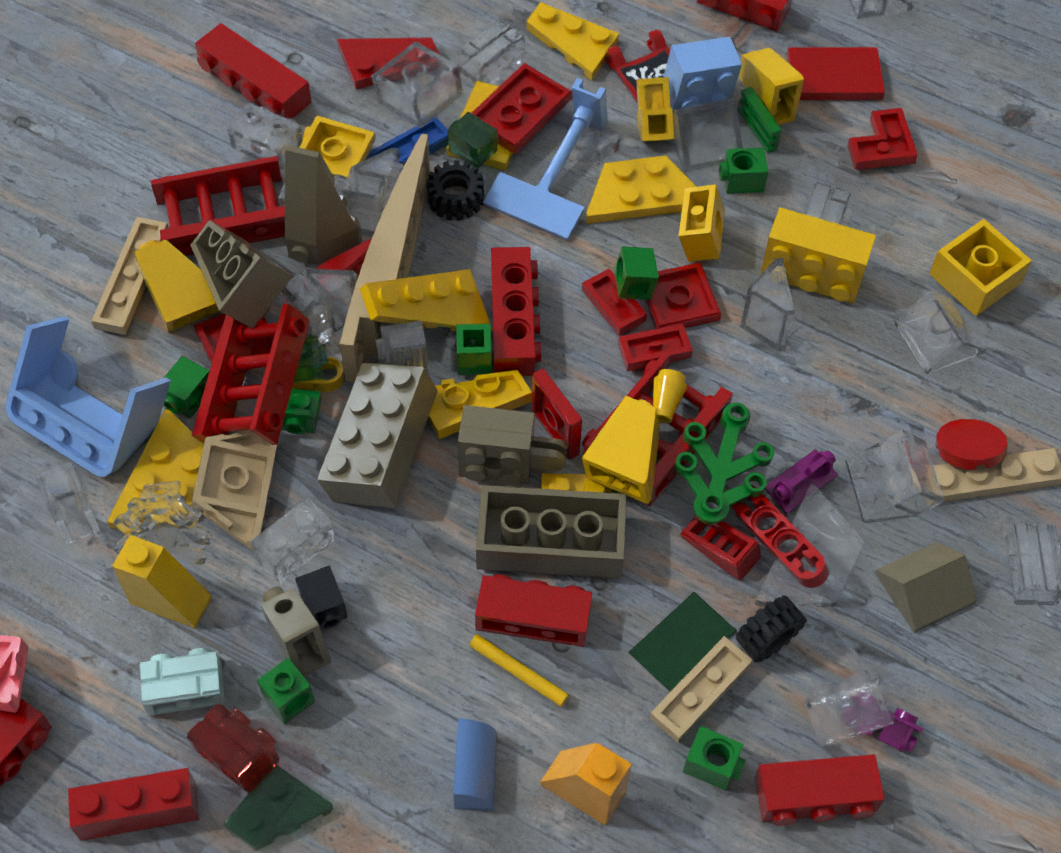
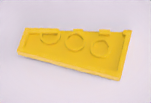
[359,269,493,331]

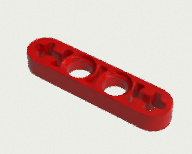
[731,485,829,588]

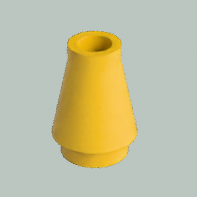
[653,369,687,424]

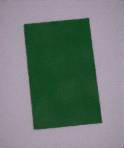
[628,592,737,692]

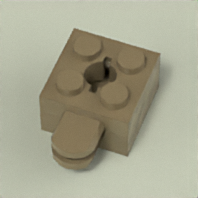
[458,405,567,485]

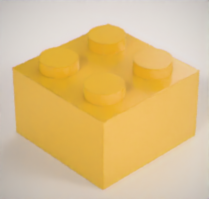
[929,219,1032,316]

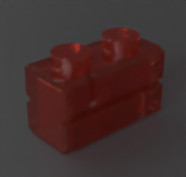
[186,703,280,793]

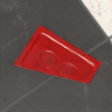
[337,37,442,90]

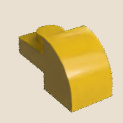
[636,77,674,141]

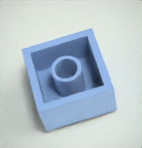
[664,37,742,114]

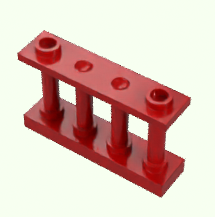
[150,156,285,256]
[191,303,310,445]
[582,351,733,507]

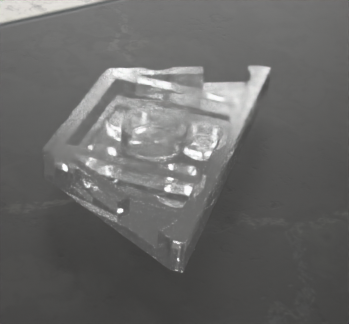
[755,484,865,607]

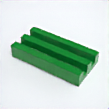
[738,87,782,154]

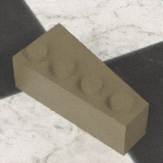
[191,220,293,328]

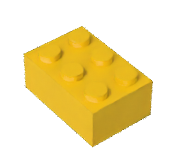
[760,207,876,304]

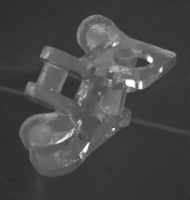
[113,481,213,565]

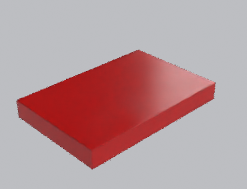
[787,47,885,100]
[467,63,572,155]

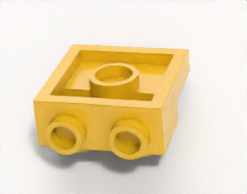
[299,116,376,187]

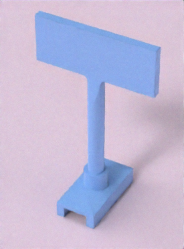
[483,78,608,241]

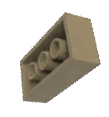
[317,363,438,508]
[476,485,626,578]

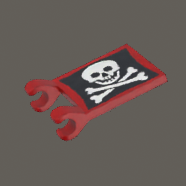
[606,29,670,104]

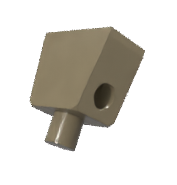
[261,587,331,677]

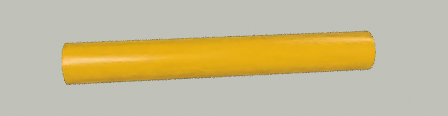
[469,634,569,707]

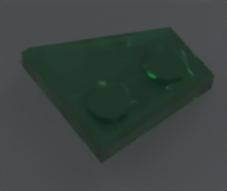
[223,762,333,851]

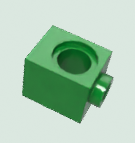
[719,147,768,194]
[614,246,659,300]
[163,356,210,418]
[257,658,315,724]
[683,726,746,791]

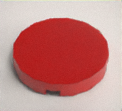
[935,419,1008,470]

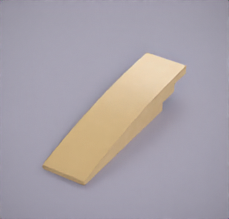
[340,134,430,382]

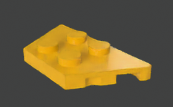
[586,155,696,224]
[107,409,204,529]

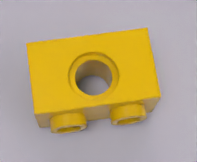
[679,184,725,262]

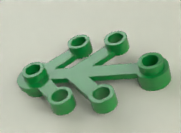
[674,403,775,525]

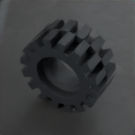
[427,160,484,221]
[735,595,807,663]

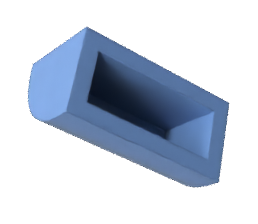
[453,718,497,810]

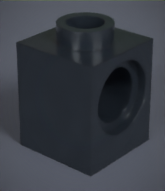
[295,565,348,629]

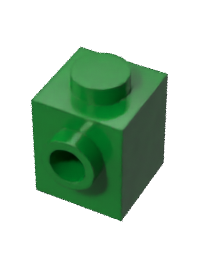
[456,324,492,375]

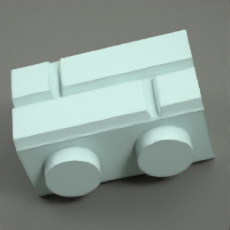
[140,648,225,716]

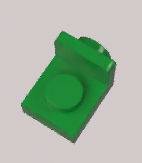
[281,389,322,434]

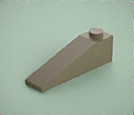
[285,145,363,265]

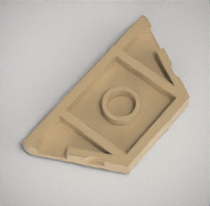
[191,430,277,551]

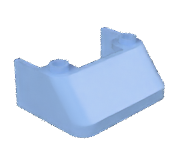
[5,316,171,477]

